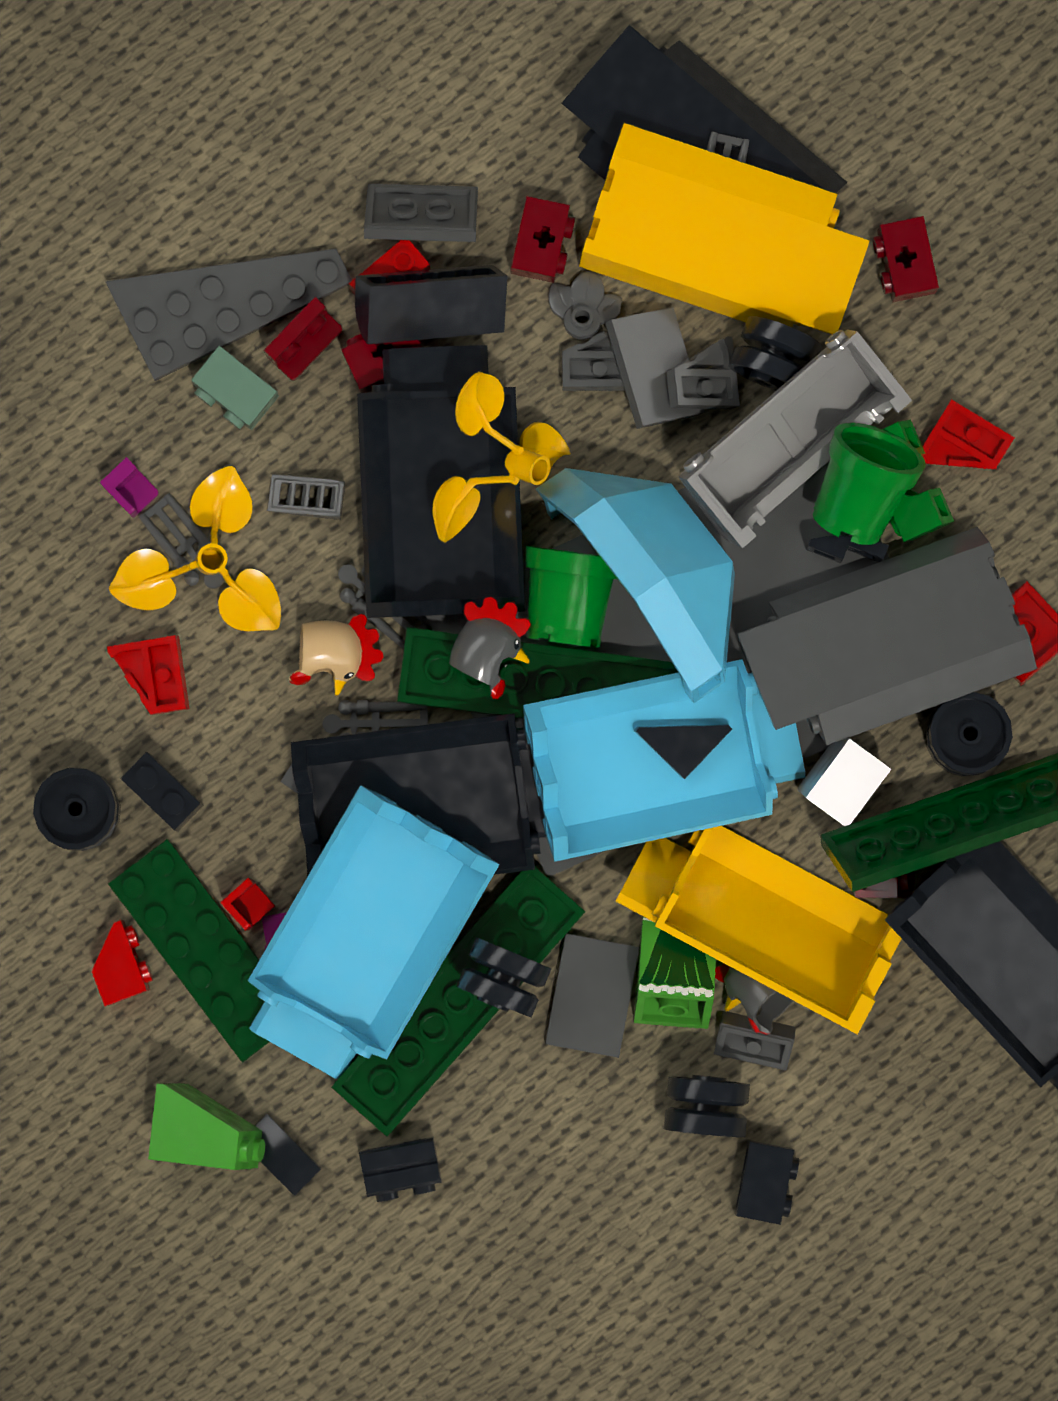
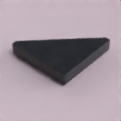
[634,724,732,779]

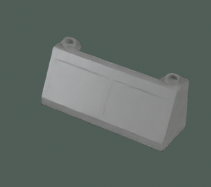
[678,329,912,548]

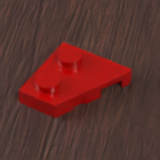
[922,399,1015,469]
[107,635,190,715]

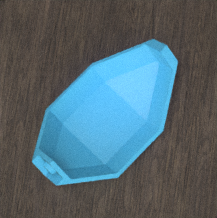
[536,468,735,703]

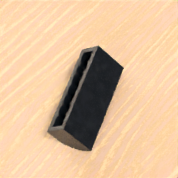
[355,265,508,344]

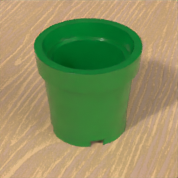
[812,422,926,545]
[526,546,617,647]

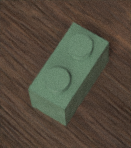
[191,346,279,431]

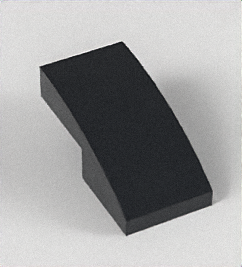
[806,536,889,563]
[254,1113,321,1196]

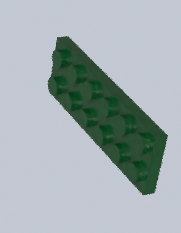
[108,839,269,1063]

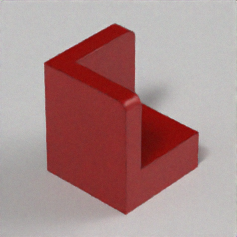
[220,878,276,931]

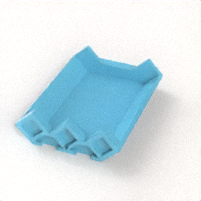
[523,659,805,862]
[248,785,500,1079]

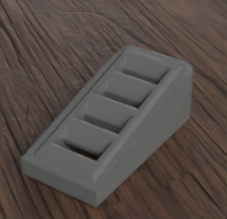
[267,474,346,520]

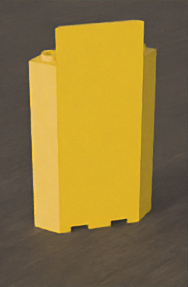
[579,123,870,335]
[615,826,902,1035]

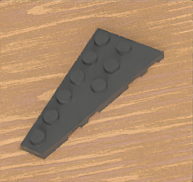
[105,249,352,381]

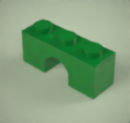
[883,420,954,542]

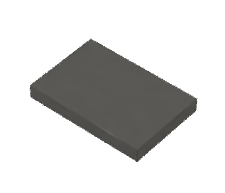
[364,184,478,242]
[605,307,705,429]
[545,934,639,1058]

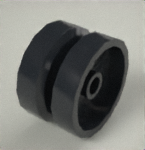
[728,316,823,391]
[925,692,1013,777]
[33,767,121,851]
[456,937,551,1018]
[664,1075,750,1137]

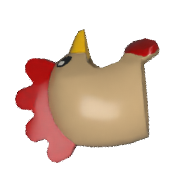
[289,614,384,696]

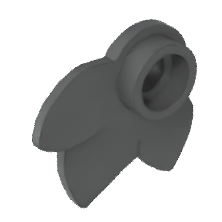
[549,270,622,340]

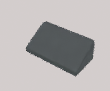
[714,1011,796,1070]

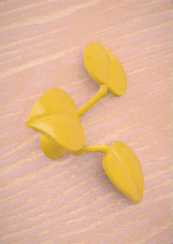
[432,371,571,543]
[109,466,281,632]

